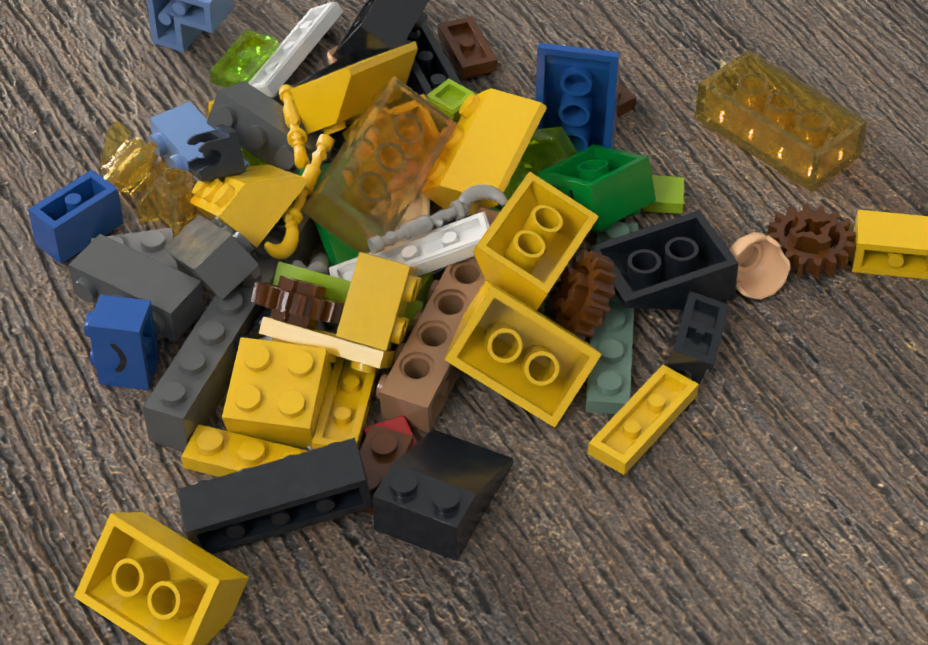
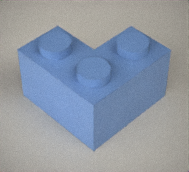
[147,0,234,52]

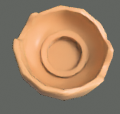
[729,232,791,300]

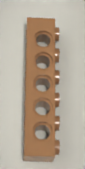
[376,206,500,433]

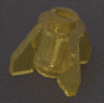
[99,120,174,195]
[137,168,208,237]

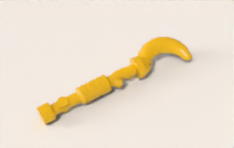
[279,84,310,170]
[264,134,334,260]

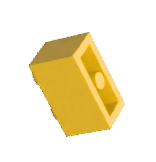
[852,210,928,279]

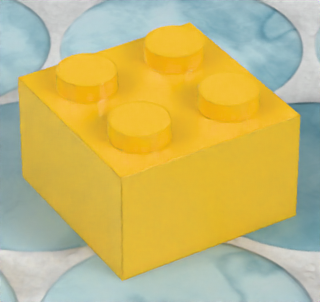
[336,252,422,351]
[222,337,332,449]

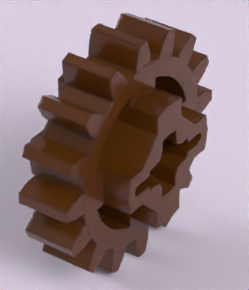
[767,204,856,279]
[551,250,617,341]
[250,275,345,330]

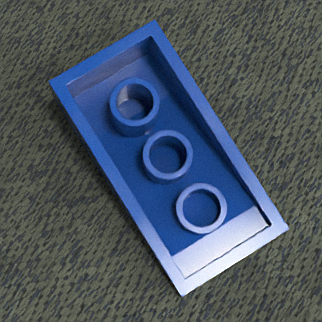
[533,43,619,169]

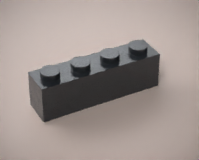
[177,438,373,554]

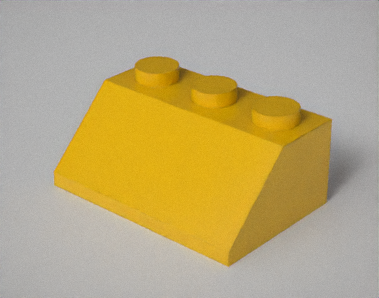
[290,41,418,135]
[421,88,547,216]
[189,164,308,248]
[473,171,599,311]
[444,280,602,428]
[74,512,249,645]

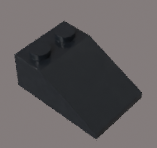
[588,210,739,310]
[373,429,513,561]

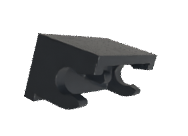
[187,124,246,182]
[664,291,729,384]

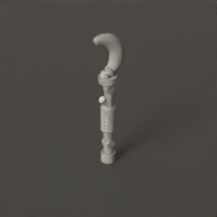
[367,184,508,254]

